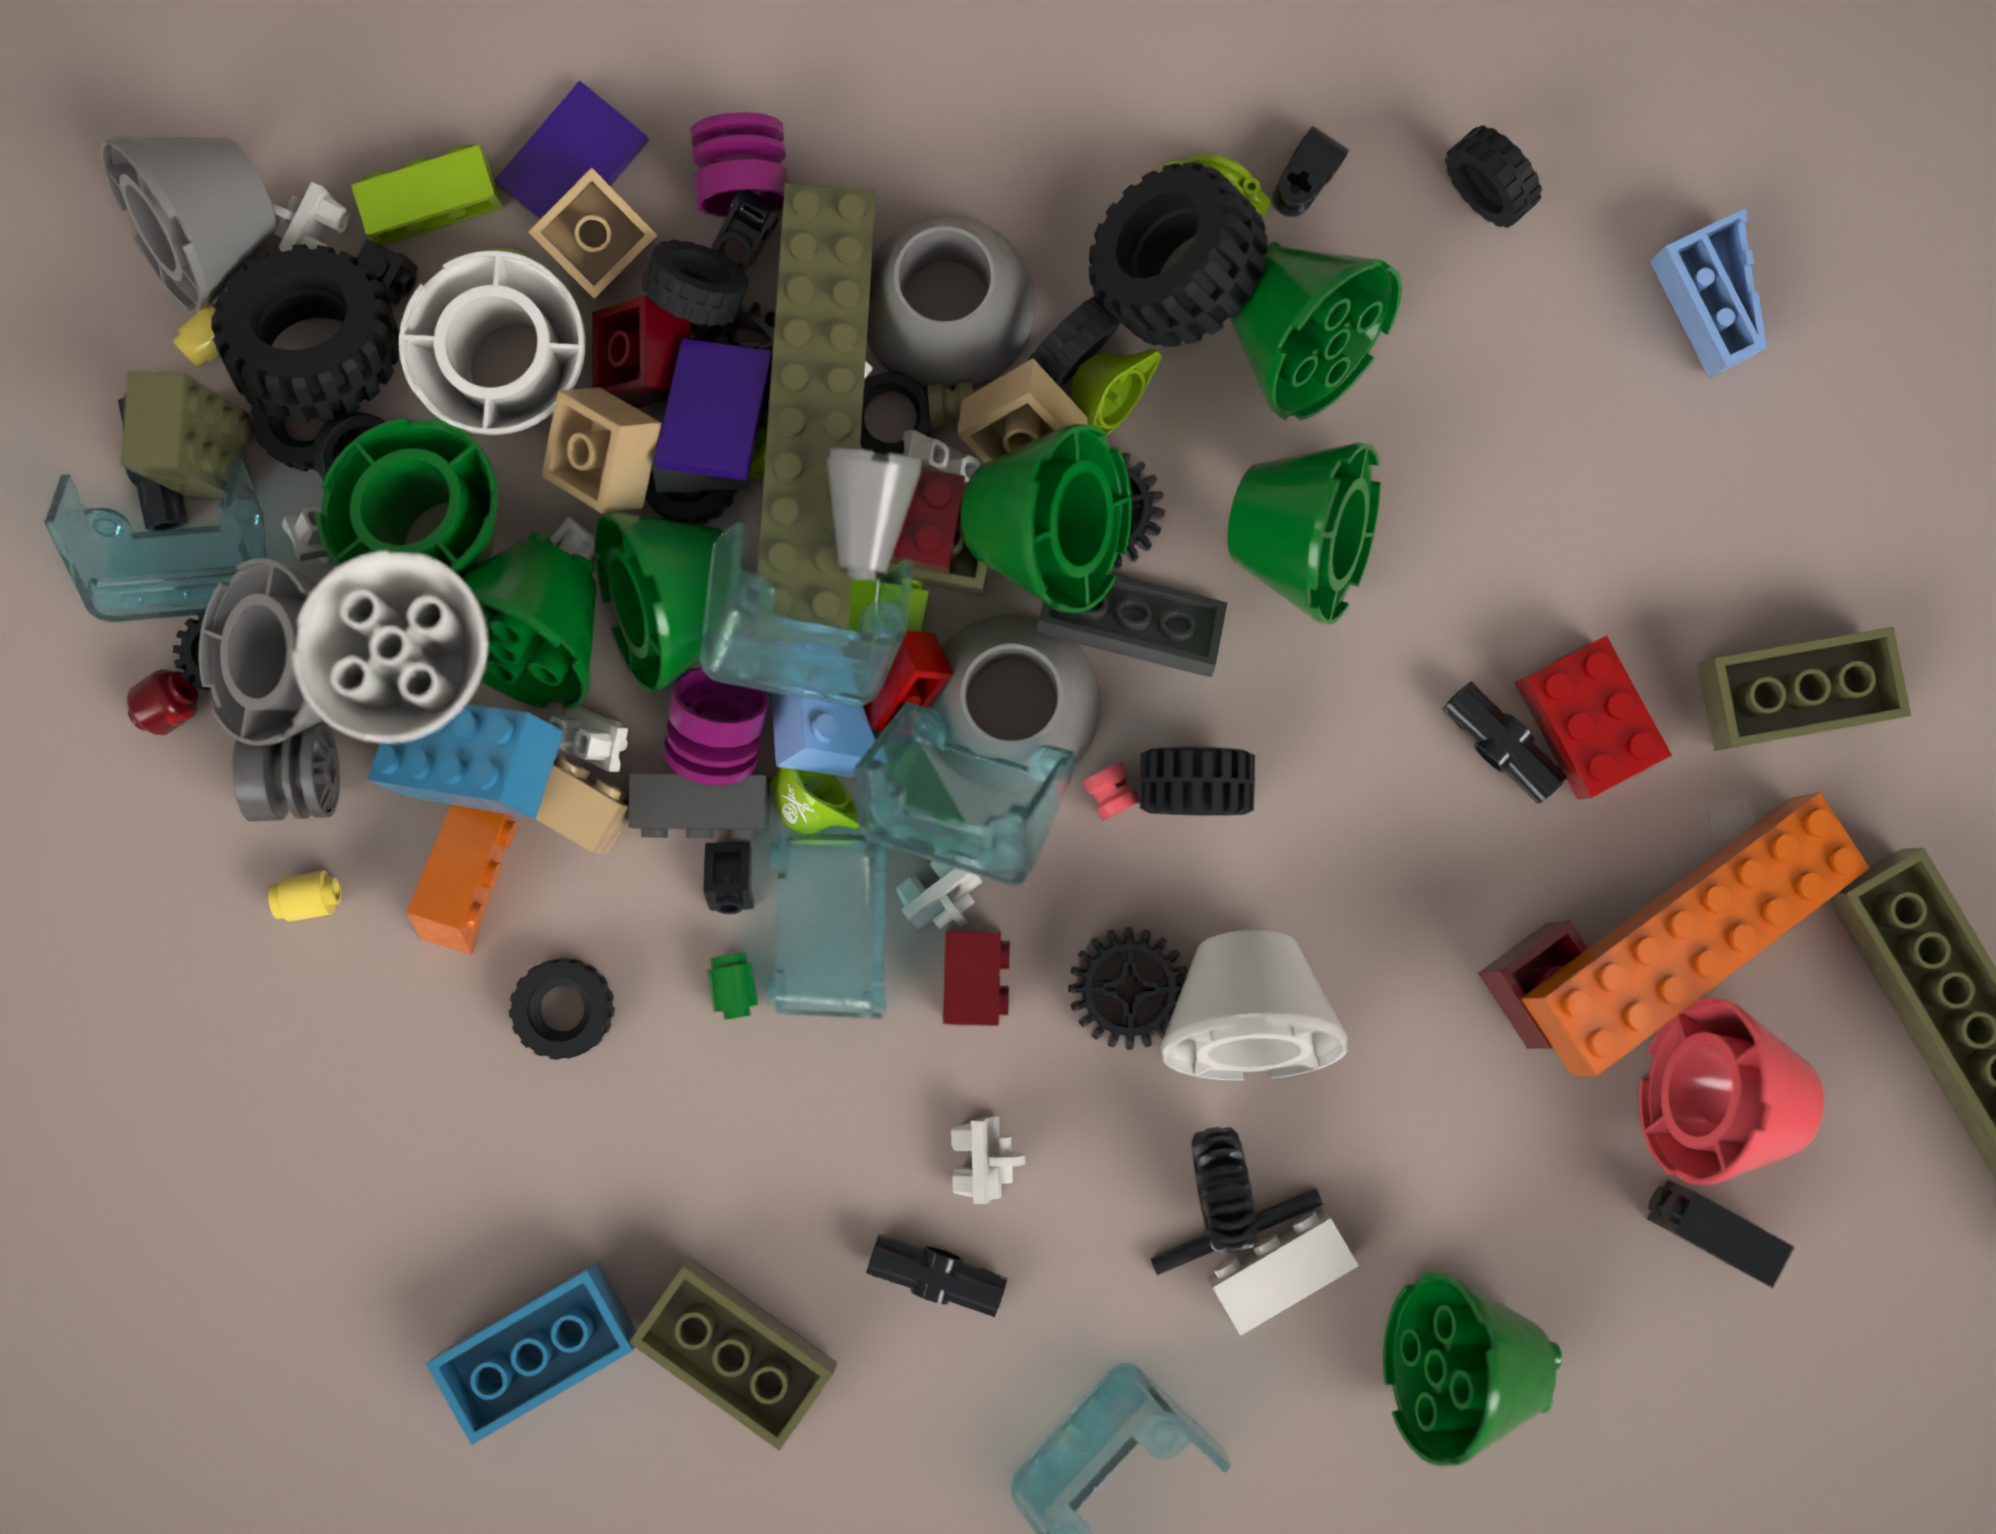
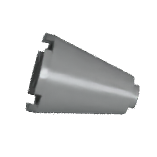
[827,449,922,581]

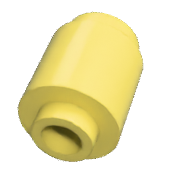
[173,303,220,367]
[268,870,342,922]

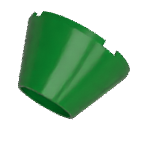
[316,417,498,576]
[961,424,1132,613]
[1227,442,1381,625]
[594,511,750,692]

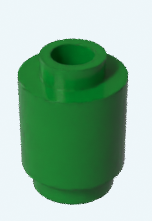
[707,952,759,1020]

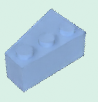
[1650,208,1767,379]
[768,640,882,778]

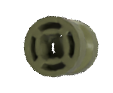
[927,381,973,429]

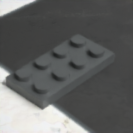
[1035,573,1227,678]

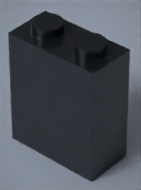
[1647,1180,1795,1288]

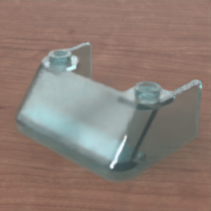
[44,460,267,622]
[700,523,913,707]
[1011,1363,1231,1534]

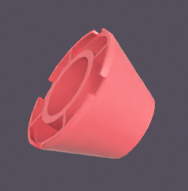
[1638,998,1824,1185]

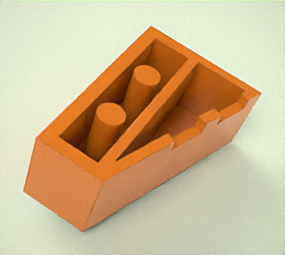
[407,805,517,954]

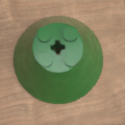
[1229,242,1402,420]
[459,533,597,710]
[1383,1272,1562,1466]

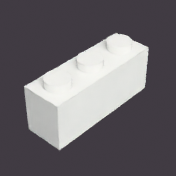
[1208,1211,1359,1336]

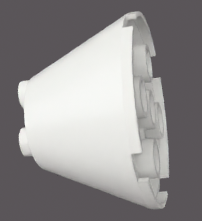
[293,551,488,743]

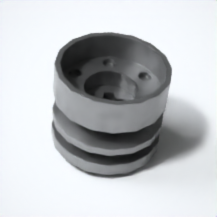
[232,723,340,822]

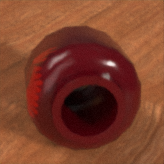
[127,669,198,736]

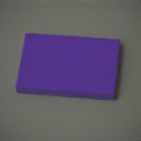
[494,80,649,220]
[654,339,773,481]

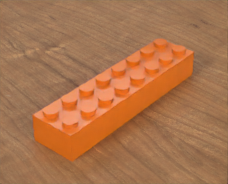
[1521,792,1870,1077]

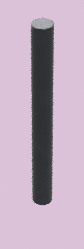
[1150,1188,1323,1276]

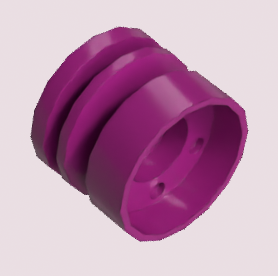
[690,112,788,218]
[663,666,769,785]

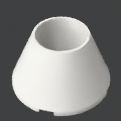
[399,251,585,435]
[1161,930,1347,1081]

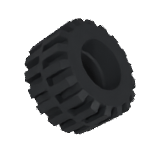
[1140,747,1255,816]

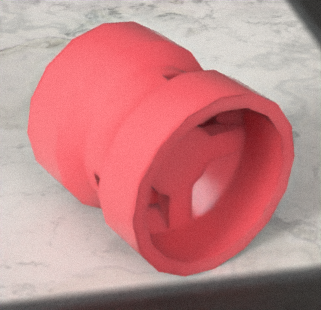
[1082,761,1140,822]

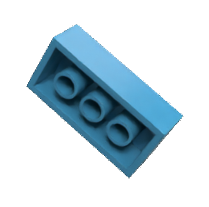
[368,704,564,819]
[426,1261,637,1445]

